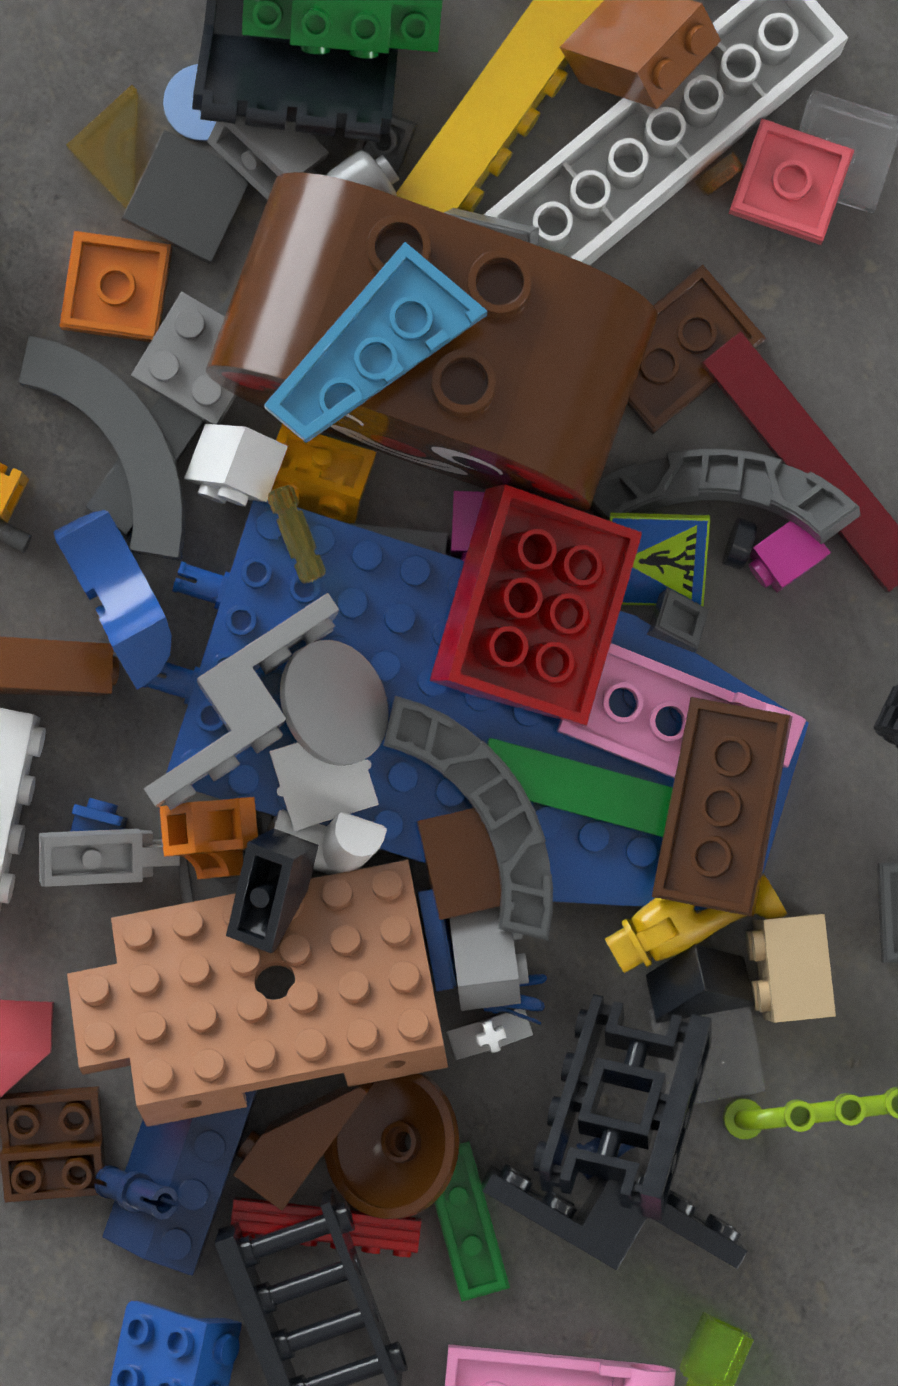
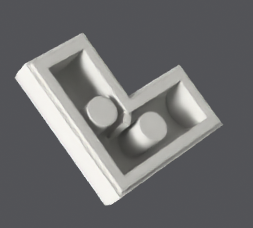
[266,810,387,875]

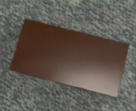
[652,697,792,917]

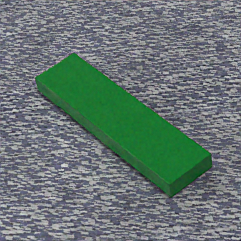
[487,738,673,838]

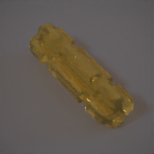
[268,485,326,584]

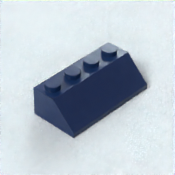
[102,1090,259,1276]

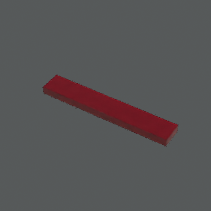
[701,331,898,593]

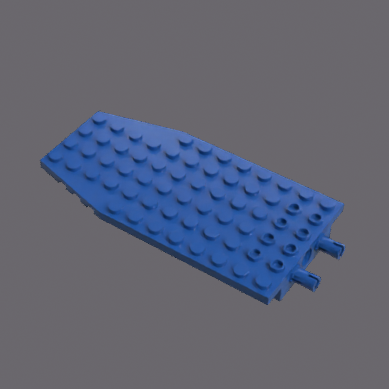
[143,498,809,910]

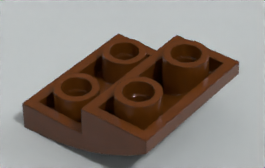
[0,1086,106,1203]

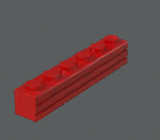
[230,1197,422,1257]

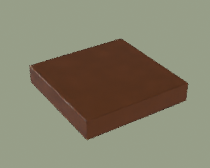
[416,808,501,920]

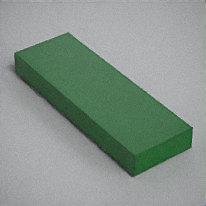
[434,1140,510,1302]

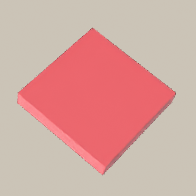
[728,118,854,245]

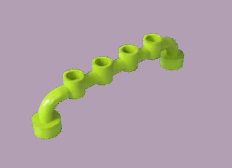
[723,1087,898,1139]

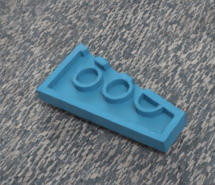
[264,242,488,443]

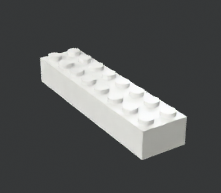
[484,0,848,265]

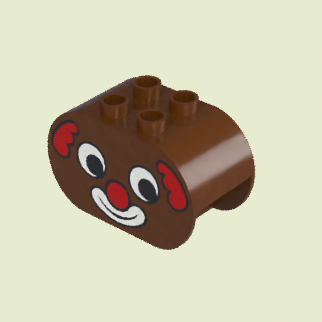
[206,172,658,511]

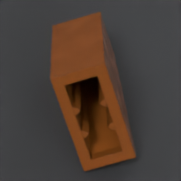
[0,636,119,697]

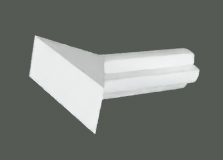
[447,1009,533,1060]

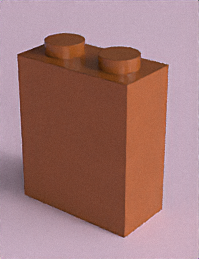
[560,0,721,109]

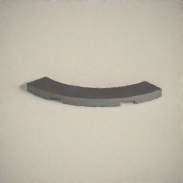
[19,336,185,561]
[590,449,860,544]
[383,696,553,940]

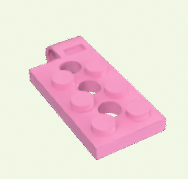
[557,643,806,779]
[445,1344,676,1386]

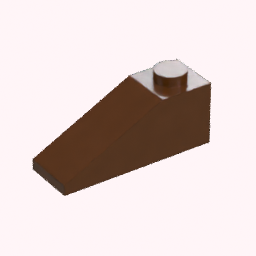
[233,1082,374,1210]

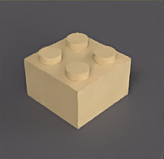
[746,914,836,1023]

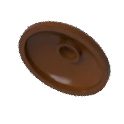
[324,1073,459,1219]

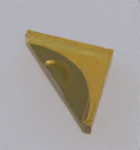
[66,85,139,210]

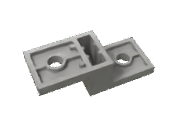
[143,593,339,810]

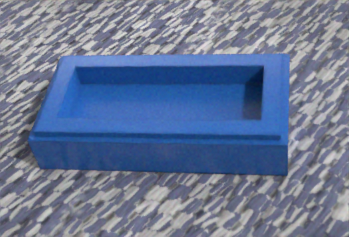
[418,889,458,991]

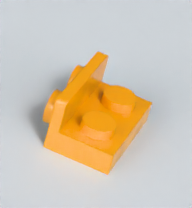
[268,423,377,524]

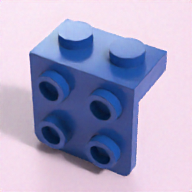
[109,1301,242,1386]

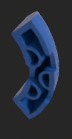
[53,510,172,690]

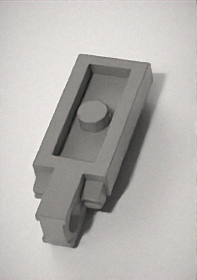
[39,829,180,887]

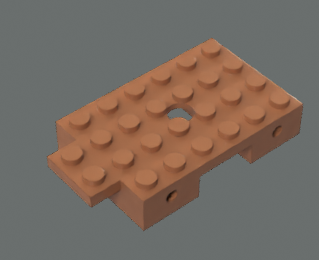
[67,860,448,1127]

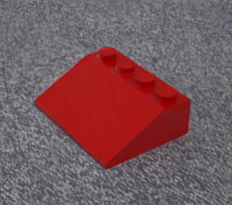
[429,484,642,726]

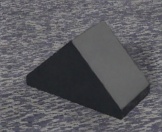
[646,945,754,1023]

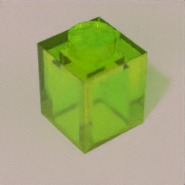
[679,1312,754,1386]

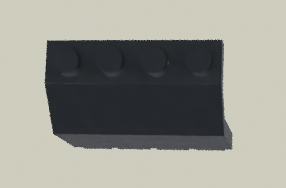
[192,0,398,142]

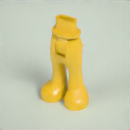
[604,873,788,973]

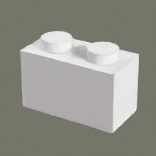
[184,424,288,507]

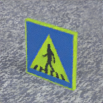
[609,513,710,607]

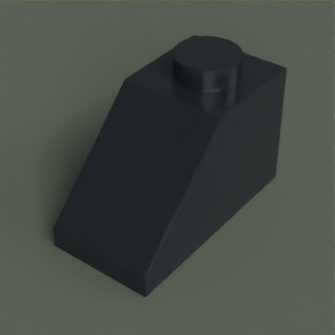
[226,828,319,953]

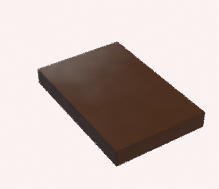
[627,265,766,434]

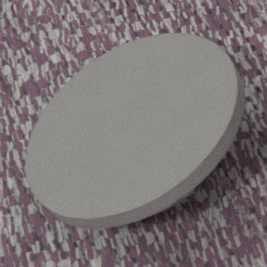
[280,640,388,766]

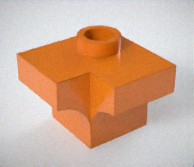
[159,797,258,880]

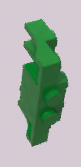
[242,0,443,58]

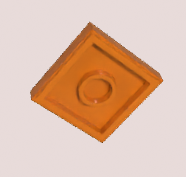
[59,231,173,342]

